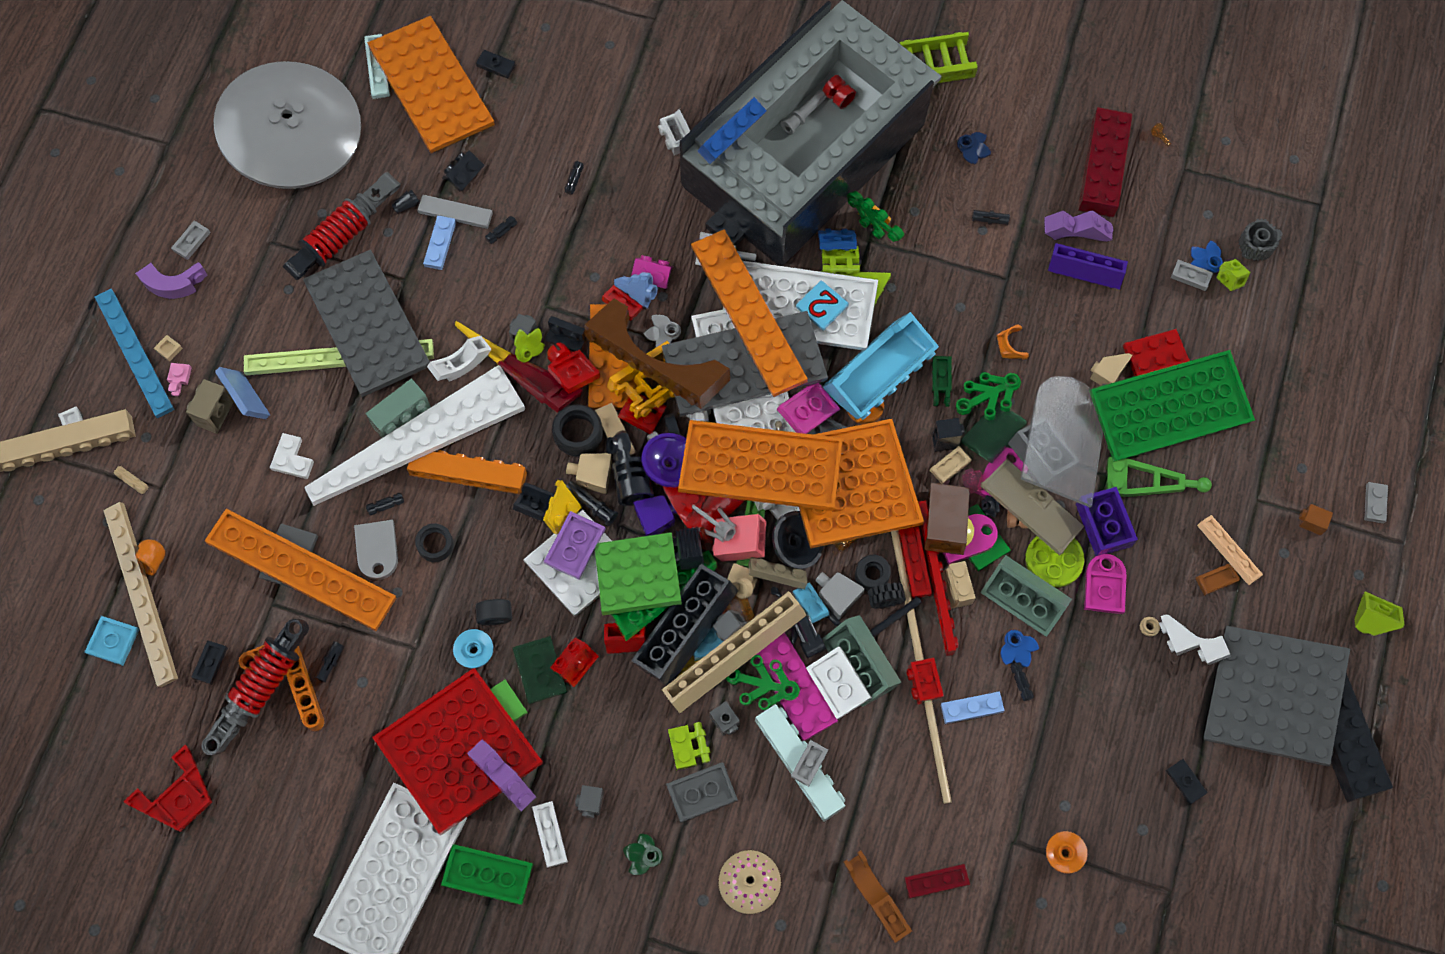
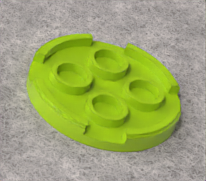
[1025,536,1084,588]

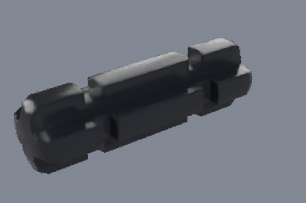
[564,161,584,195]
[485,216,517,244]
[366,493,404,515]
[1010,662,1034,701]

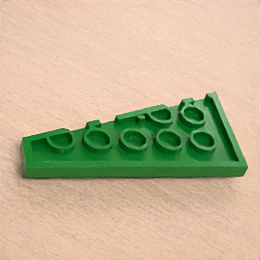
[611,550,718,641]

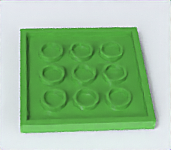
[595,533,682,615]

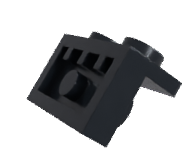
[545,316,587,352]

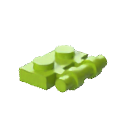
[822,246,860,274]
[668,722,710,770]

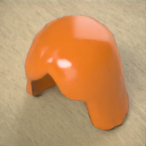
[135,539,165,575]

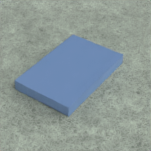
[215,367,270,419]

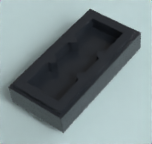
[476,50,516,79]
[1165,759,1208,805]

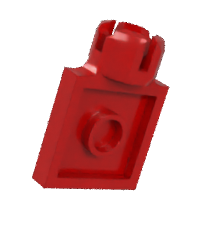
[547,343,600,394]

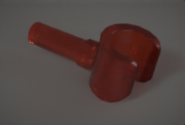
[700,527,714,550]

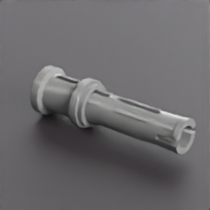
[781,90,827,135]

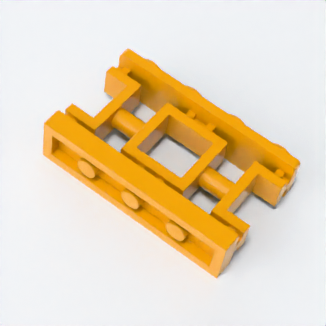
[607,341,675,419]

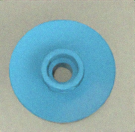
[453,629,493,668]

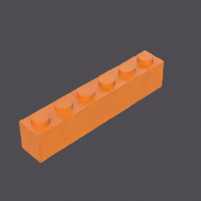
[407,450,527,494]

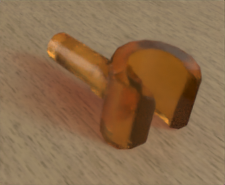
[1151,123,1171,147]

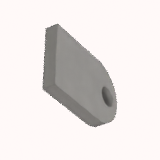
[354,520,398,580]

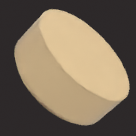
[734,578,753,599]

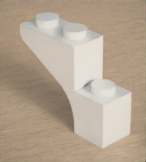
[1159,615,1231,665]

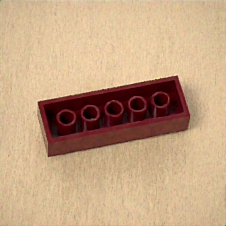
[1078,107,1133,217]

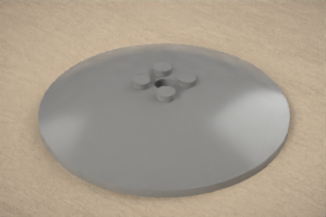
[214,62,361,189]

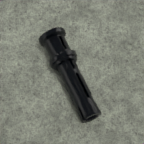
[567,481,618,526]

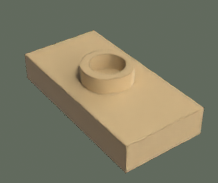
[930,446,971,484]

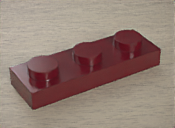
[904,864,970,899]

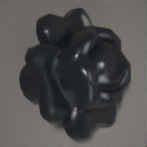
[981,495,1001,517]

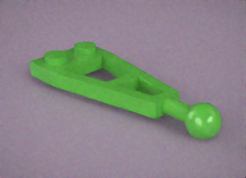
[1106,457,1212,497]

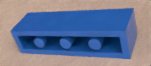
[697,97,767,164]

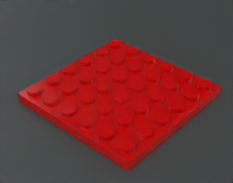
[372,668,543,836]

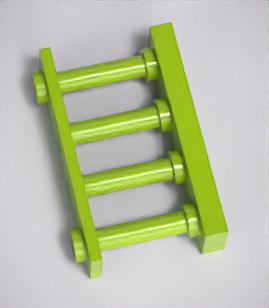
[900,32,978,83]

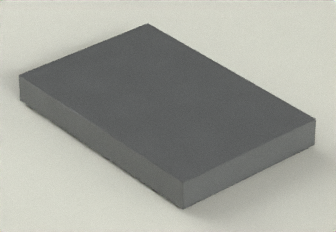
[259,524,318,589]
[666,762,738,823]

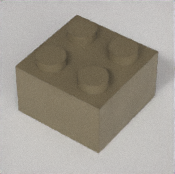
[186,379,234,434]

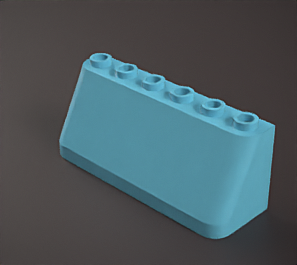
[822,312,939,420]

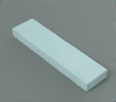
[364,34,390,99]

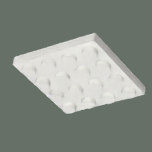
[524,510,611,617]

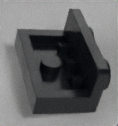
[442,150,485,192]
[513,482,555,522]

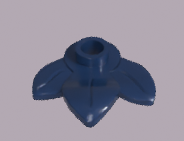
[957,132,991,164]

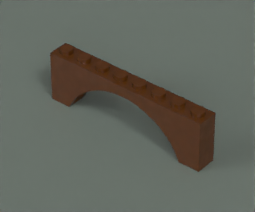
[584,298,730,409]

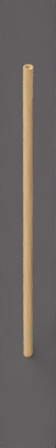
[891,530,952,804]

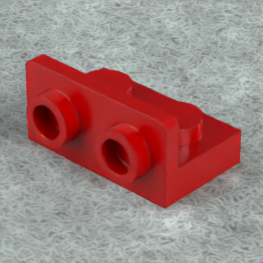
[551,637,599,687]
[906,658,944,705]

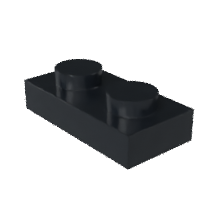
[192,640,228,685]

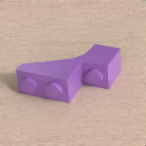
[1044,211,1113,241]
[467,739,536,811]

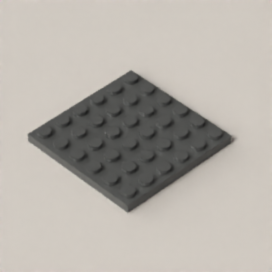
[1204,626,1350,767]

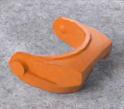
[997,325,1029,360]

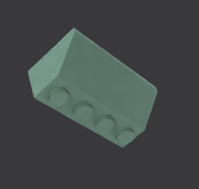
[980,555,1072,637]
[822,615,902,707]

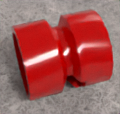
[823,75,857,109]

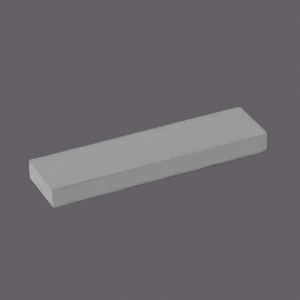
[417,195,493,229]

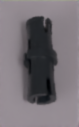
[972,210,1010,225]
[314,641,345,683]

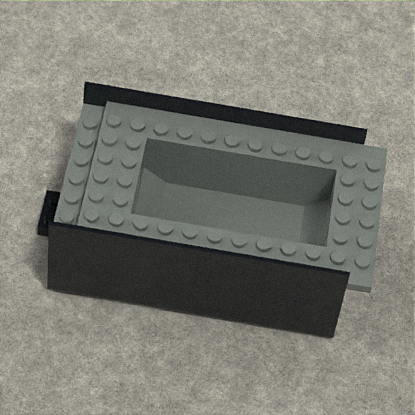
[680,0,941,266]

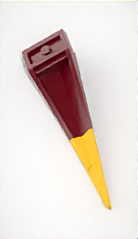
[455,321,582,413]

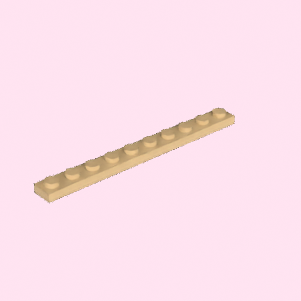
[103,502,178,687]

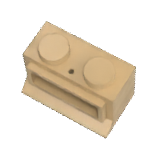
[941,561,976,609]

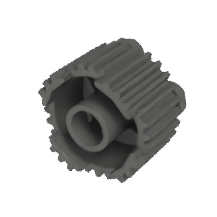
[1238,218,1281,261]

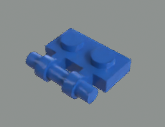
[818,228,857,251]

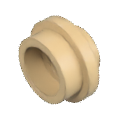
[1140,617,1160,637]

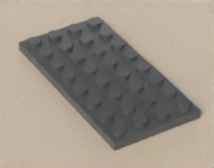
[303,249,430,397]
[662,311,828,416]

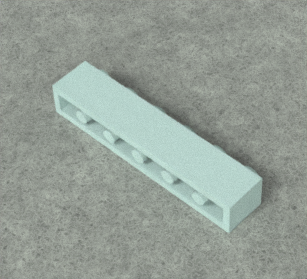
[755,704,845,822]

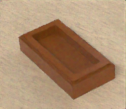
[1195,563,1241,596]

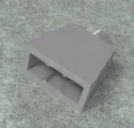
[815,572,864,620]

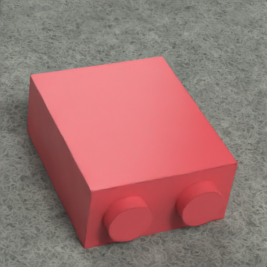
[712,514,766,562]

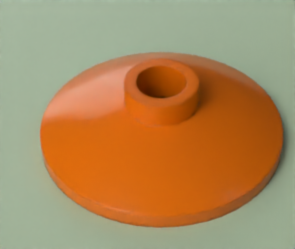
[1046,831,1088,874]

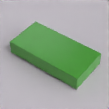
[490,680,527,722]

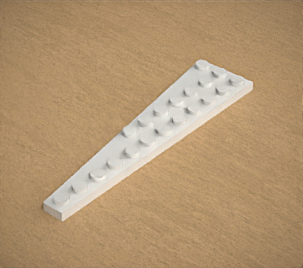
[304,365,525,506]

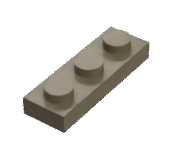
[749,557,807,590]

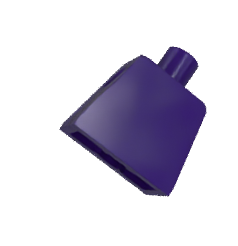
[633,495,677,536]

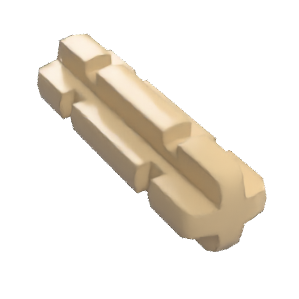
[114,466,149,494]

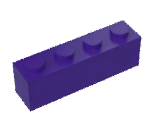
[1048,243,1128,290]

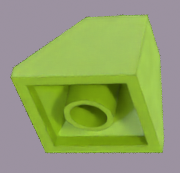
[1355,592,1404,635]

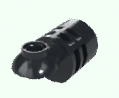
[606,430,654,506]

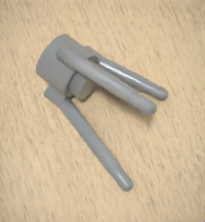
[692,505,736,542]

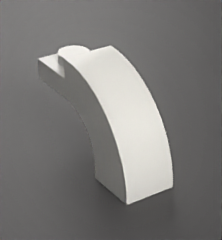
[427,336,491,381]

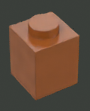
[1299,504,1333,535]

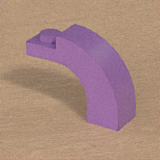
[136,262,207,299]

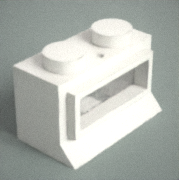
[658,109,690,155]

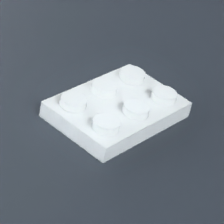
[806,647,872,719]

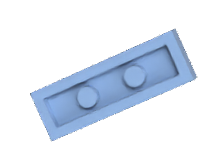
[423,216,456,270]
[941,692,1005,724]

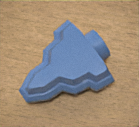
[614,272,657,309]

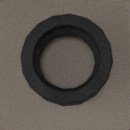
[415,523,454,562]

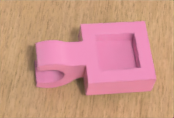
[167,363,192,396]

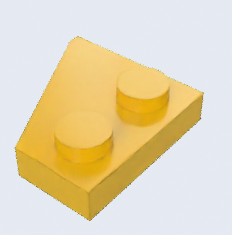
[543,480,582,534]

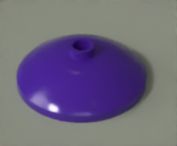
[641,433,686,487]

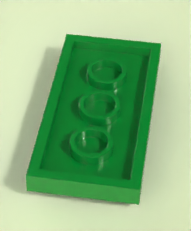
[441,844,533,905]

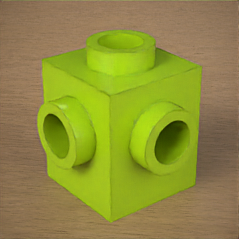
[1216,259,1250,291]

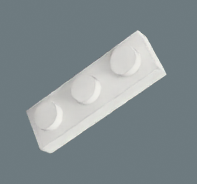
[532,801,568,868]

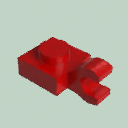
[679,493,708,522]

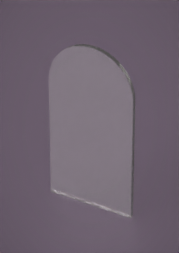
[1021,376,1103,507]

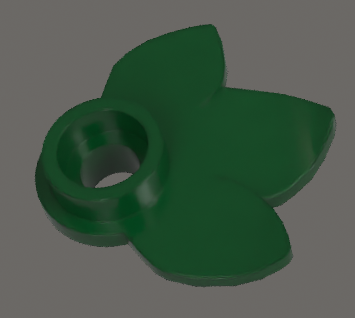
[623,834,663,875]

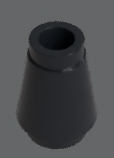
[392,189,420,214]

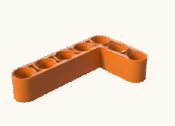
[239,645,324,732]

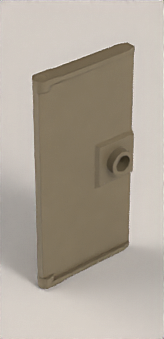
[980,459,1084,555]

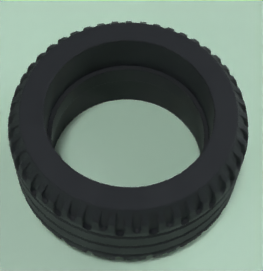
[552,404,603,457]

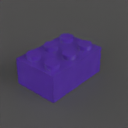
[1076,487,1138,556]

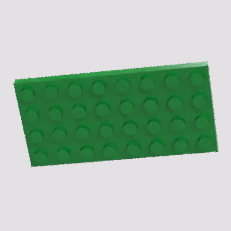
[1089,350,1255,462]

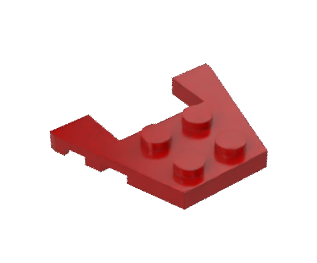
[123,745,212,832]

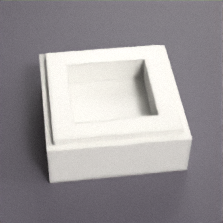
[58,407,83,425]

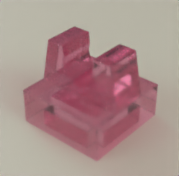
[962,468,984,494]

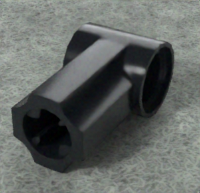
[793,616,826,658]

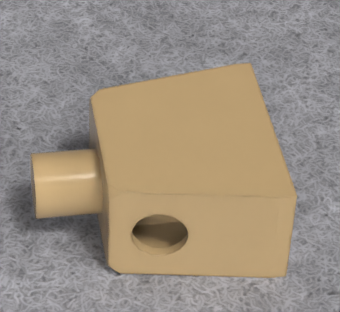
[566,453,612,494]

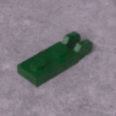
[932,356,952,407]

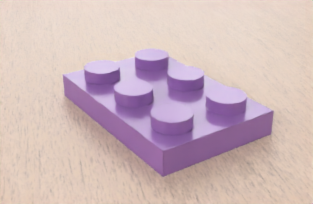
[543,511,606,580]

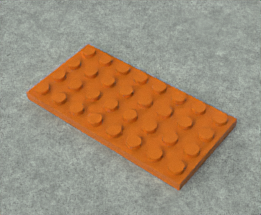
[367,16,495,153]
[678,420,843,511]

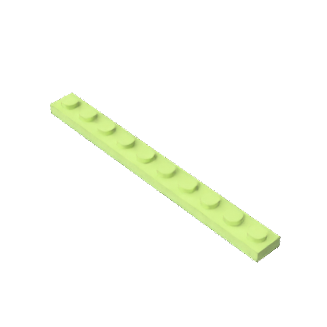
[244,339,434,375]

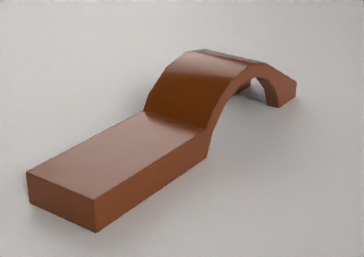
[843,850,912,943]

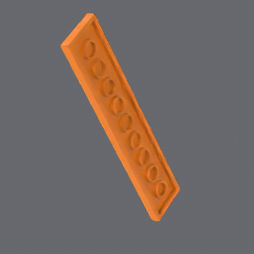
[691,229,808,397]
[205,509,396,631]

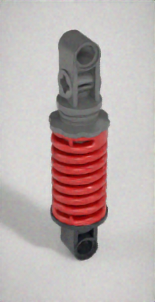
[283,171,401,281]
[202,619,309,755]

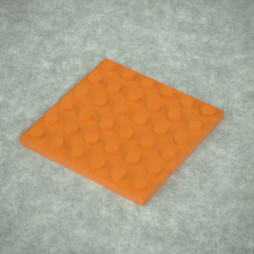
[799,419,924,549]

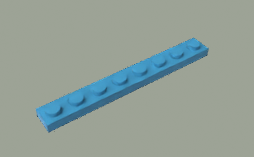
[95,288,175,419]

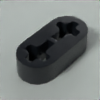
[664,414,680,435]

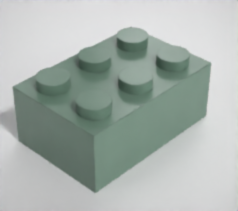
[365,378,431,438]

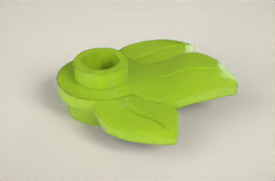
[514,328,545,362]

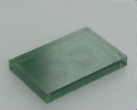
[961,402,1027,463]
[512,636,567,705]

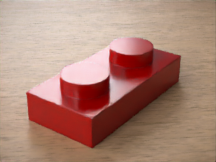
[602,285,643,321]

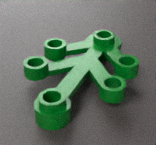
[847,191,905,242]
[956,372,1021,420]
[726,655,800,711]

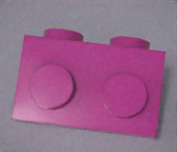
[631,255,673,289]

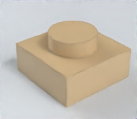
[154,335,183,362]

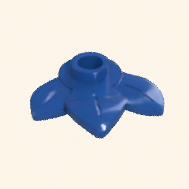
[1191,241,1223,273]
[1001,630,1039,667]

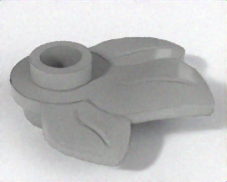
[644,315,681,347]

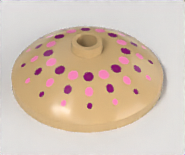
[719,850,781,914]

